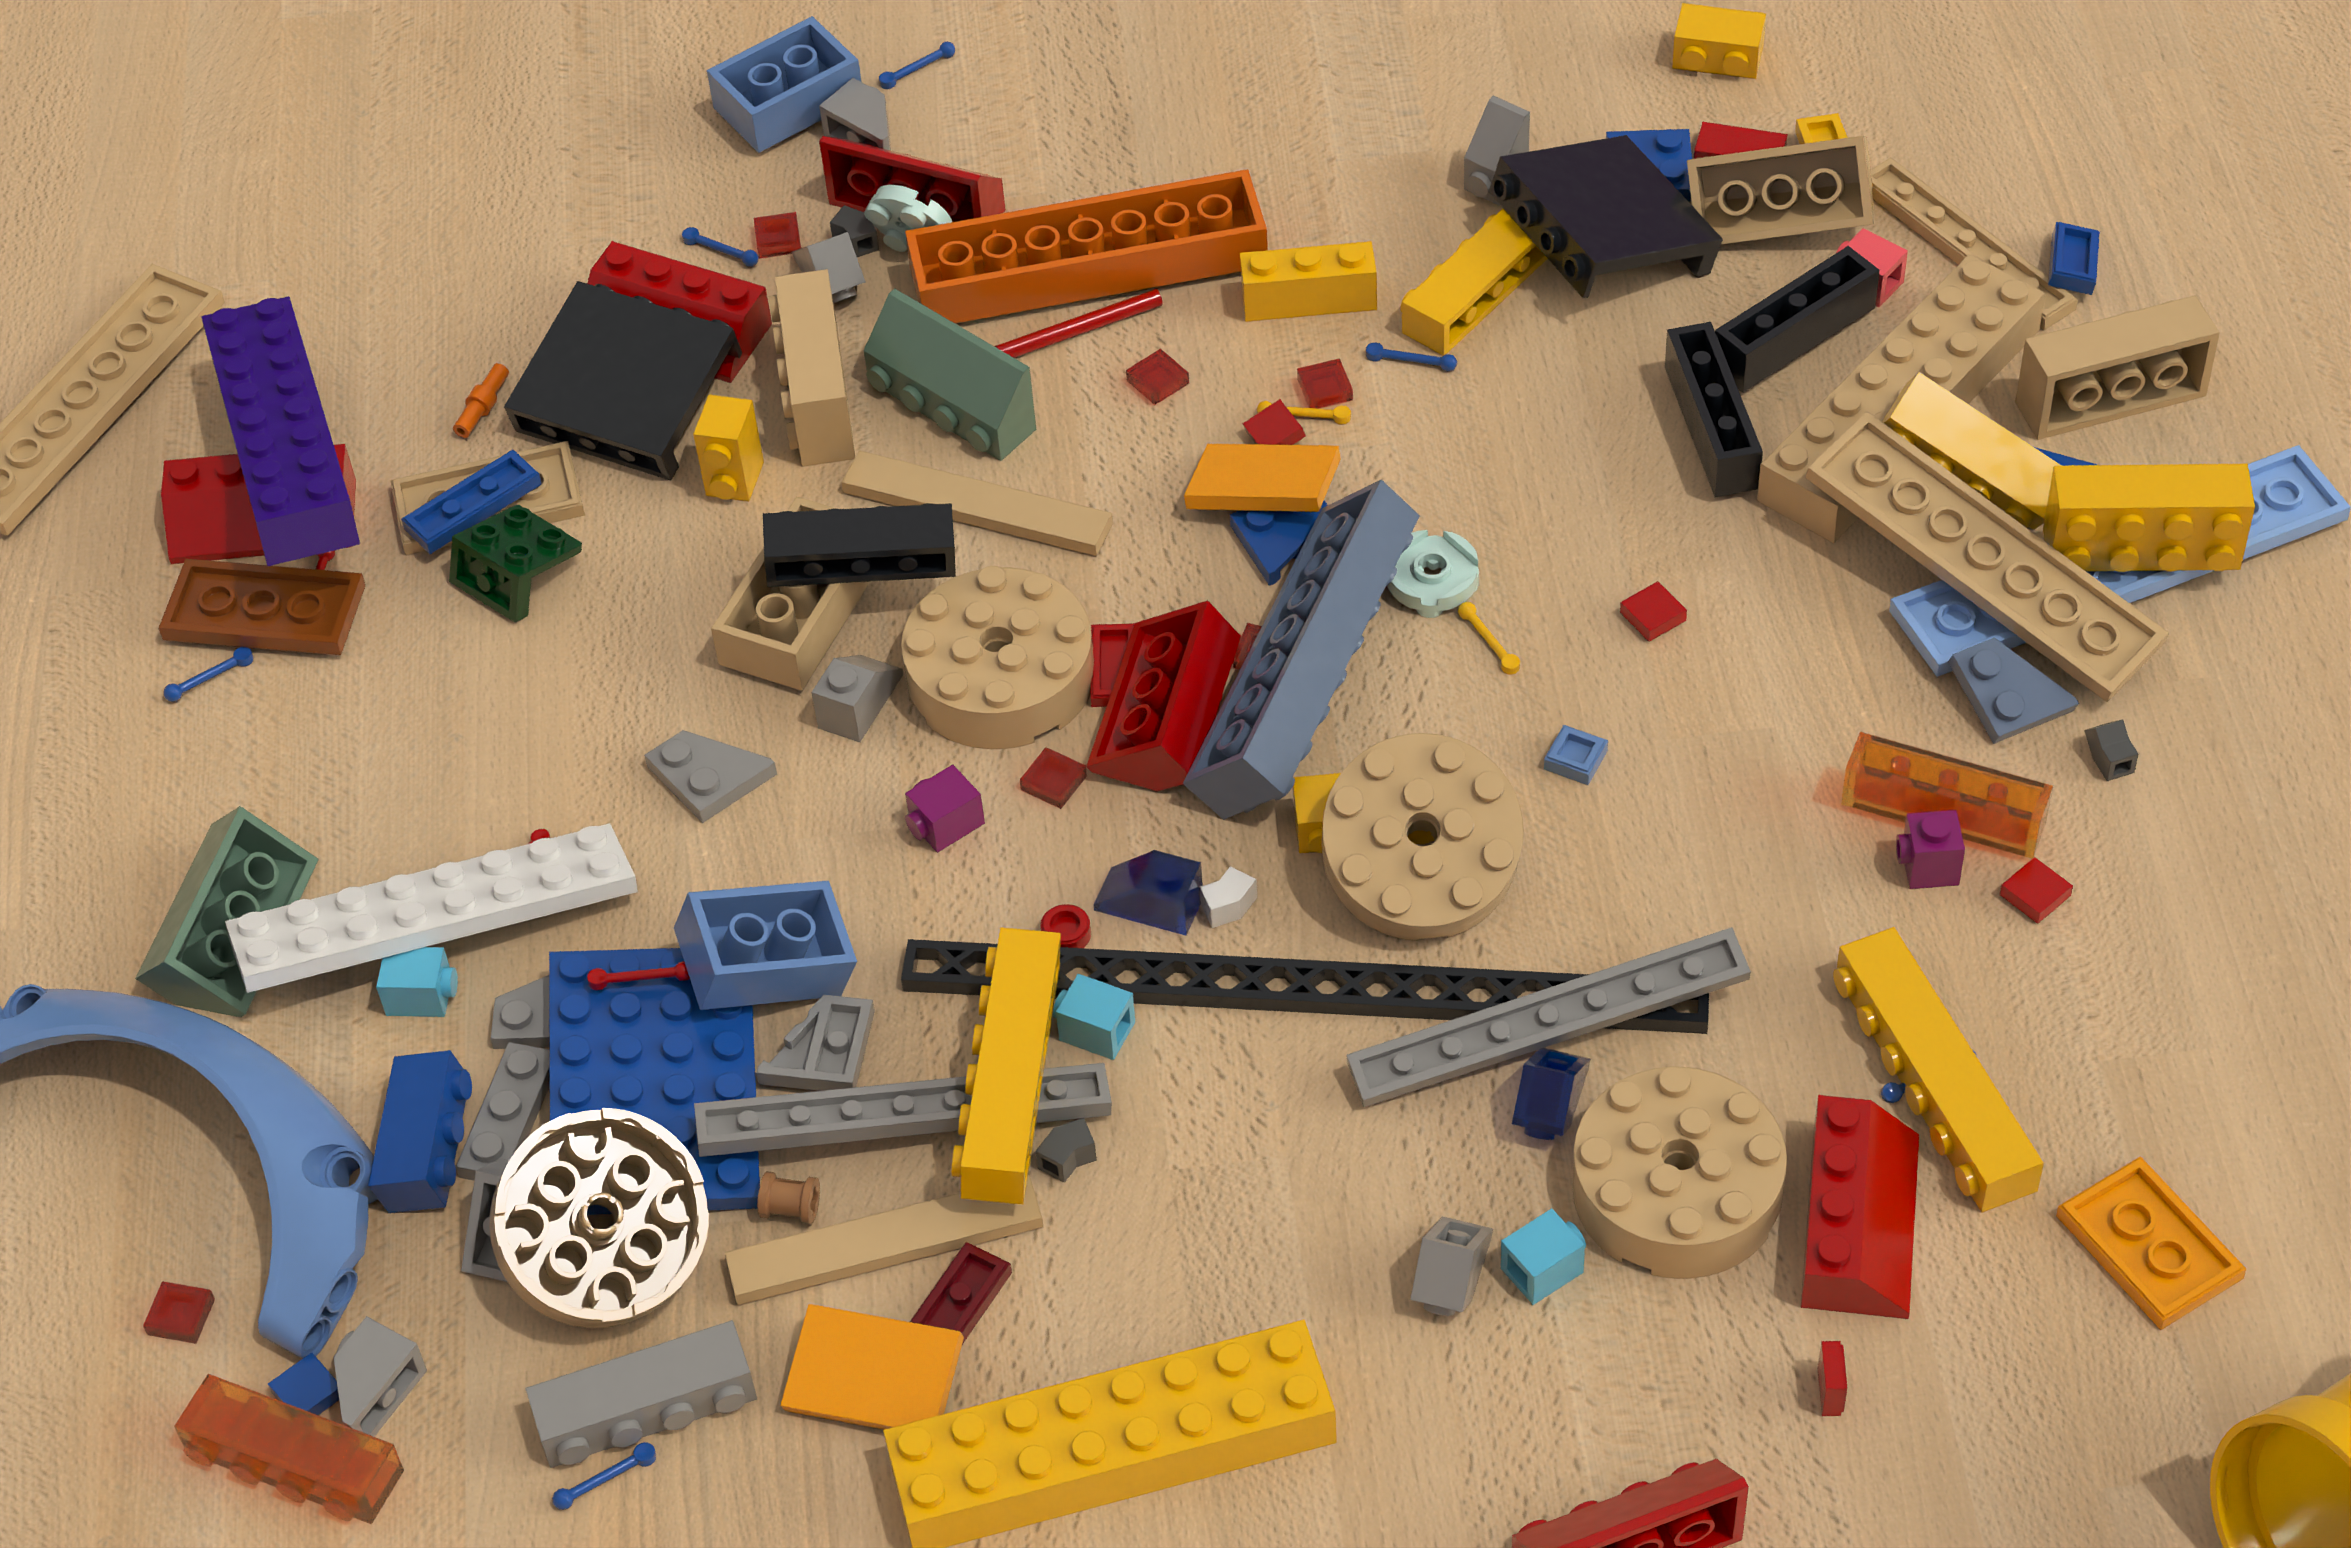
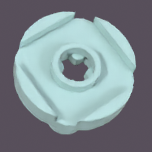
[864,185,953,252]
[1387,530,1479,618]

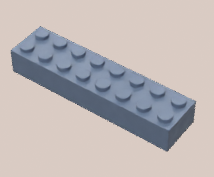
[1183,479,1420,820]

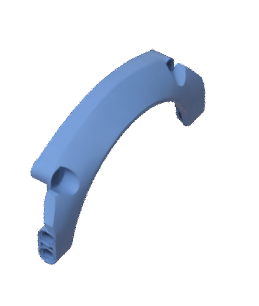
[0,984,378,1359]

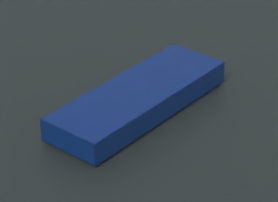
[401,449,542,554]

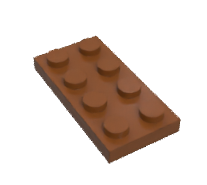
[158,559,366,655]

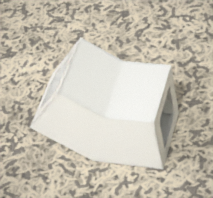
[1200,866,1257,928]

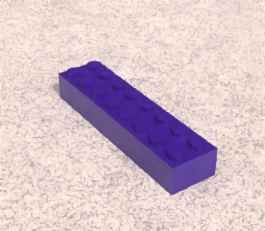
[201,296,360,566]

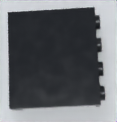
[1489,135,1723,298]
[504,281,742,481]

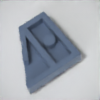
[1948,638,2079,744]

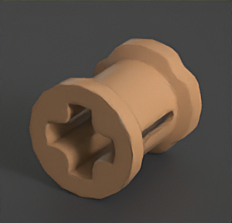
[757,1171,820,1224]

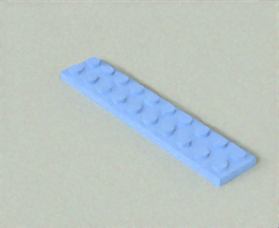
[1889,445,2351,677]

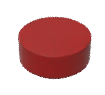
[1040,904,1091,948]

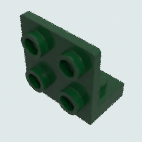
[449,505,582,623]

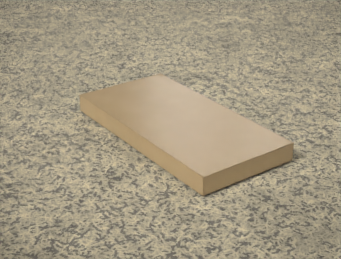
[390,441,585,555]

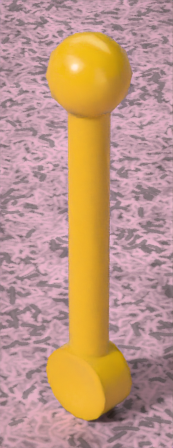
[1257,401,1351,425]
[1458,602,1520,675]

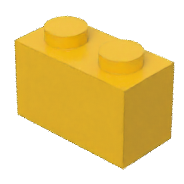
[1672,3,1766,79]
[693,395,764,502]

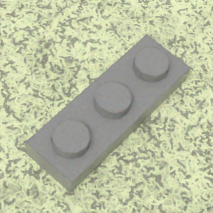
[456,1042,550,1181]

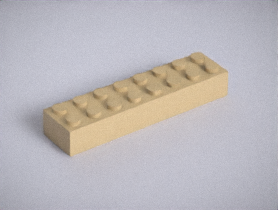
[1757,254,2045,544]

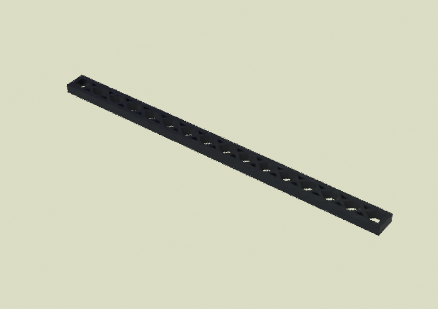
[901,939,1709,1034]

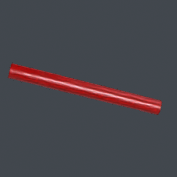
[994,289,1163,358]

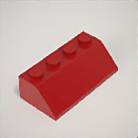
[819,136,1006,222]
[587,241,772,383]
[161,444,356,564]
[1086,600,1241,791]
[1801,1095,1919,1319]
[1512,1459,1749,1548]

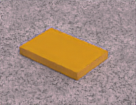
[1184,444,1341,512]
[2056,1156,2246,1330]
[780,1304,964,1430]

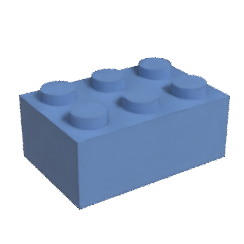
[707,16,862,153]
[674,881,857,1010]

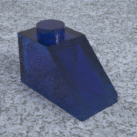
[1094,850,1203,936]
[1512,1048,1591,1140]

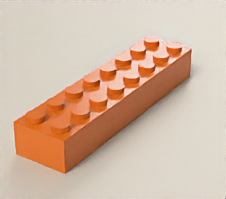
[905,169,1268,323]

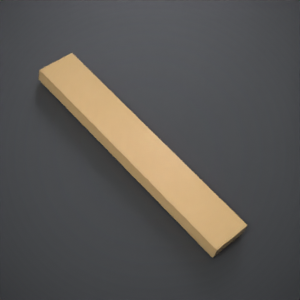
[1871,157,2078,330]
[841,450,1113,556]
[725,1175,1043,1305]

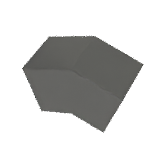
[830,205,879,257]
[2084,720,2139,781]
[1036,1118,1097,1183]

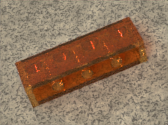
[1841,732,2053,859]
[174,1374,404,1525]

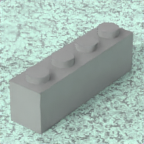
[525,1320,757,1468]

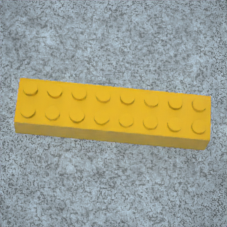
[883,1319,1337,1548]

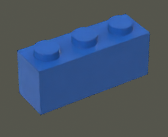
[368,1050,472,1213]

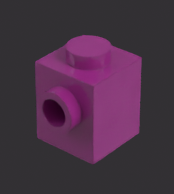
[905,764,985,853]
[1896,810,1965,889]

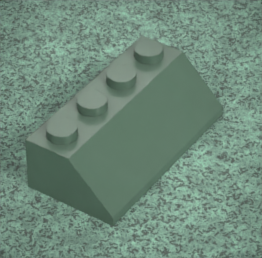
[864,289,1037,461]
[135,806,319,1017]

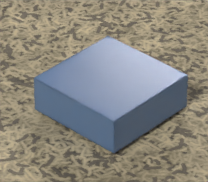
[1544,725,1608,785]

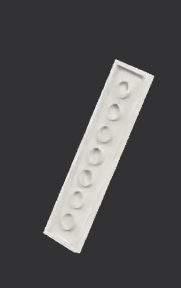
[225,823,638,993]

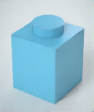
[376,947,458,1017]
[1053,974,1136,1060]
[1501,1208,1586,1305]

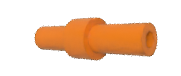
[453,363,509,438]

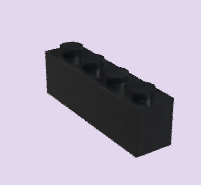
[1715,246,1880,393]
[1665,322,1763,497]
[763,503,956,587]

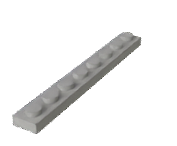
[1346,927,1751,1107]
[694,1063,1112,1157]

